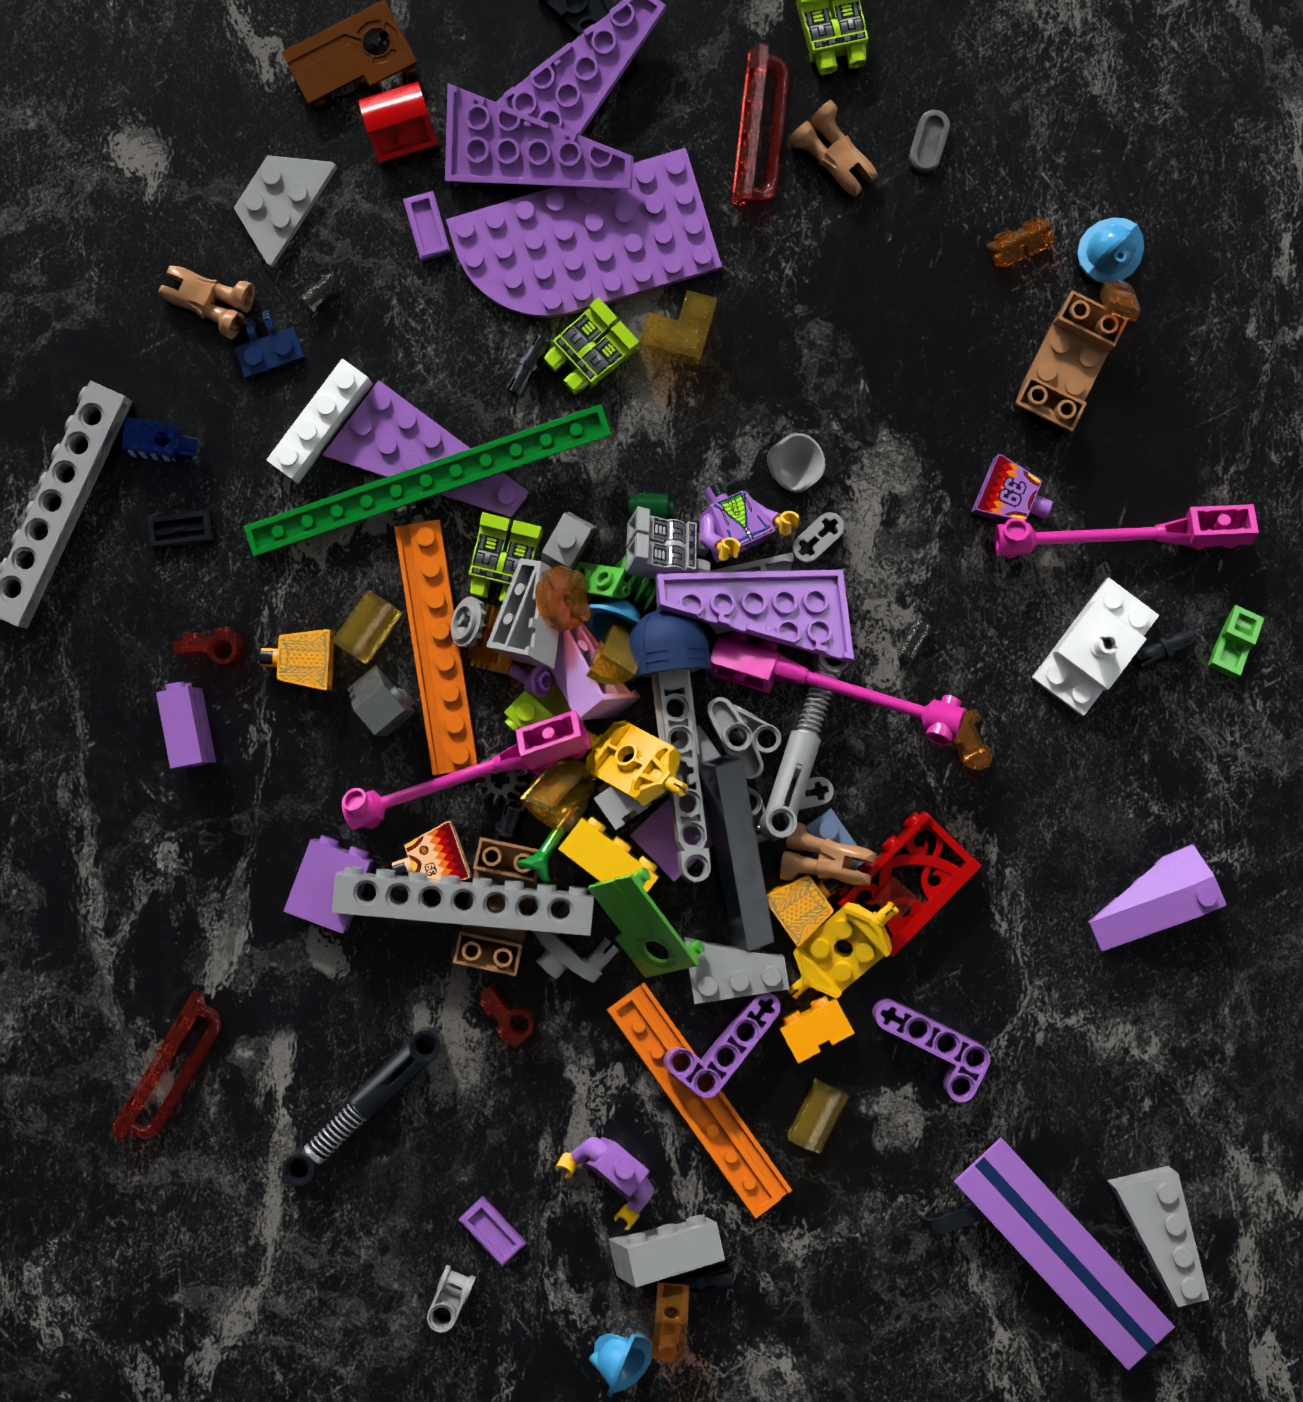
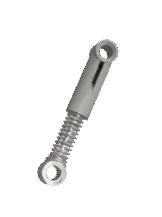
[759,653,849,840]

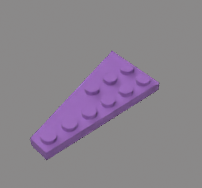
[496,0,667,136]
[445,83,634,189]
[322,380,530,519]
[655,570,854,664]

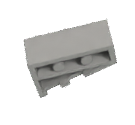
[486,558,567,669]
[684,937,789,1004]
[609,1215,725,1288]

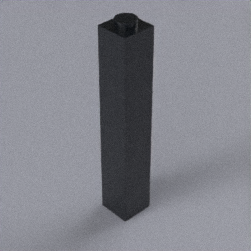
[699,755,774,952]

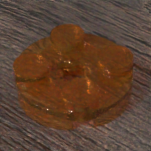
[535,566,591,632]

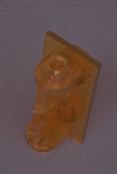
[986,218,1055,267]

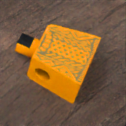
[260,629,335,691]
[766,874,842,947]

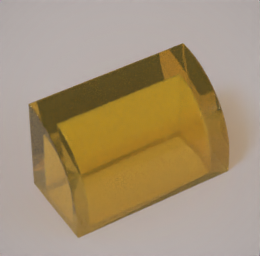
[332,589,403,664]
[586,620,638,685]
[520,757,598,830]
[787,1079,849,1153]

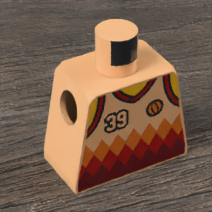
[392,820,472,880]

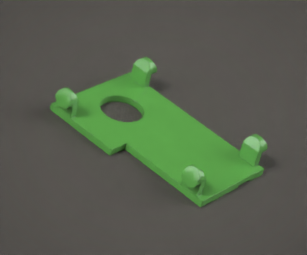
[588,868,705,978]

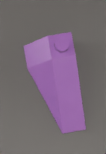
[1088,844,1227,951]

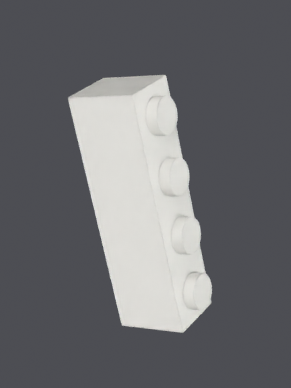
[266,358,373,484]

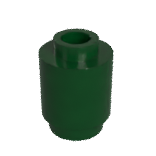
[629,492,674,520]

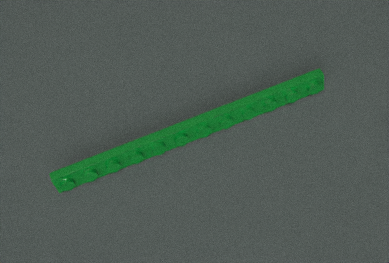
[243,404,612,557]

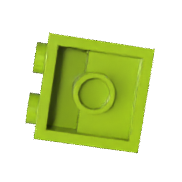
[504,668,585,732]

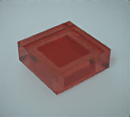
[872,876,918,922]

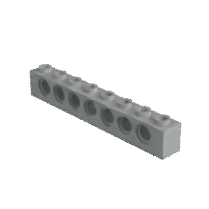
[0,380,133,628]
[332,866,594,936]

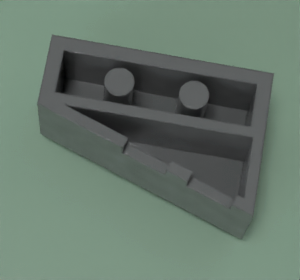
[347,665,416,736]

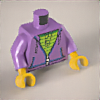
[699,482,799,563]
[555,1137,654,1230]

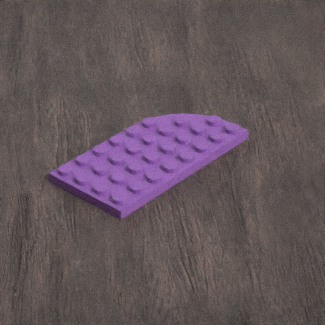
[446,148,722,318]

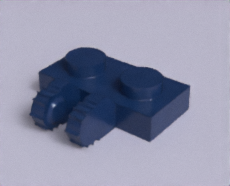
[235,310,306,379]

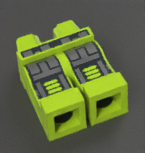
[796,0,869,75]
[544,297,639,395]
[469,512,543,603]

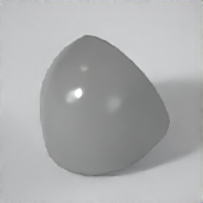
[767,433,825,492]

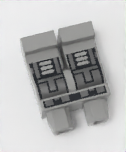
[625,506,710,579]

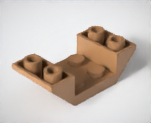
[1015,290,1129,432]
[453,837,539,976]

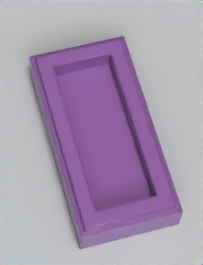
[403,191,451,262]
[459,1196,526,1266]

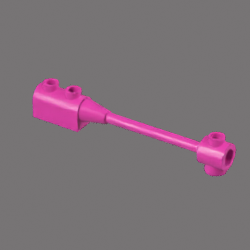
[995,504,1259,558]
[710,630,966,746]
[342,710,591,830]

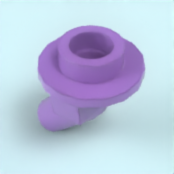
[508,664,553,697]

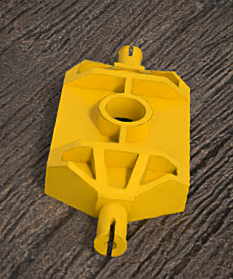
[586,720,688,806]
[788,902,899,999]

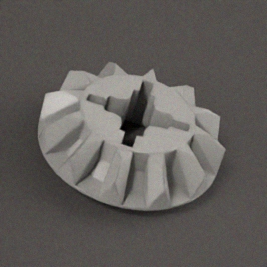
[451,597,487,648]

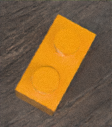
[778,995,854,1064]

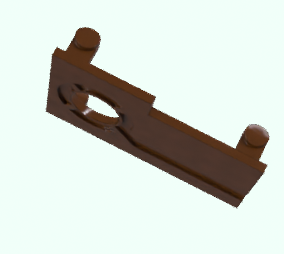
[282,0,417,109]

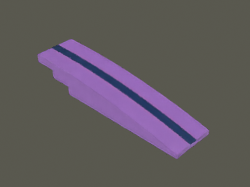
[954,1138,1175,1371]

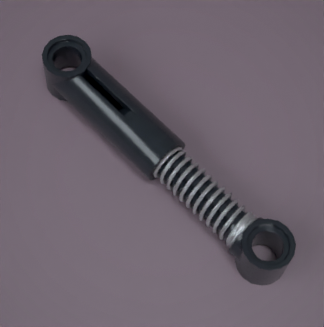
[282,1026,444,1186]

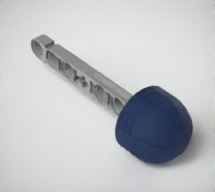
[626,610,712,883]

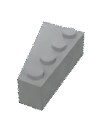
[594,725,721,830]
[1107,1166,1209,1307]

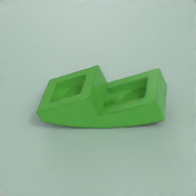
[1207,605,1264,680]

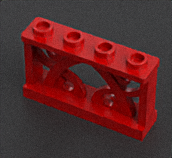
[835,811,982,957]

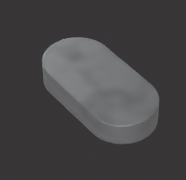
[909,110,950,174]

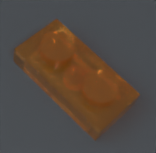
[1100,280,1141,322]

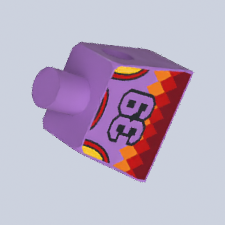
[971,454,1053,522]

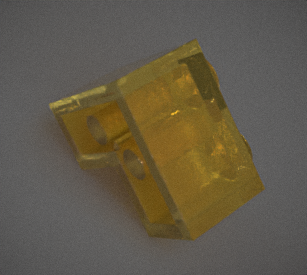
[639,290,718,367]

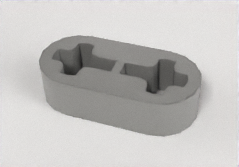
[792,512,844,563]
[783,777,834,810]

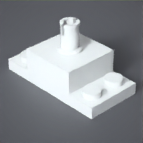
[1031,577,1159,716]

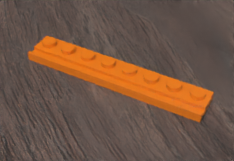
[394,520,478,775]
[606,982,792,1219]

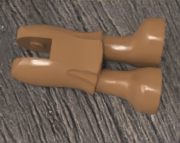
[787,100,878,197]
[158,265,255,339]
[780,822,877,886]

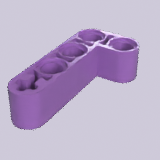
[663,993,781,1098]
[872,998,990,1102]

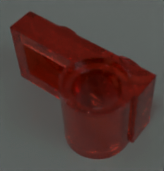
[173,627,244,665]
[479,983,535,1047]

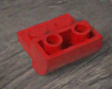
[358,81,438,163]

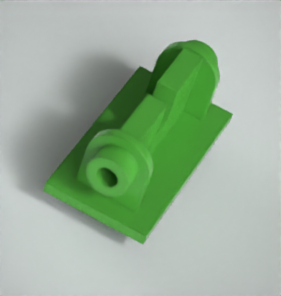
[565,562,631,599]

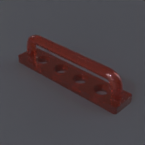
[732,42,790,205]
[113,990,222,1140]

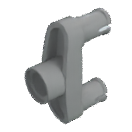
[706,697,764,779]
[533,900,620,983]

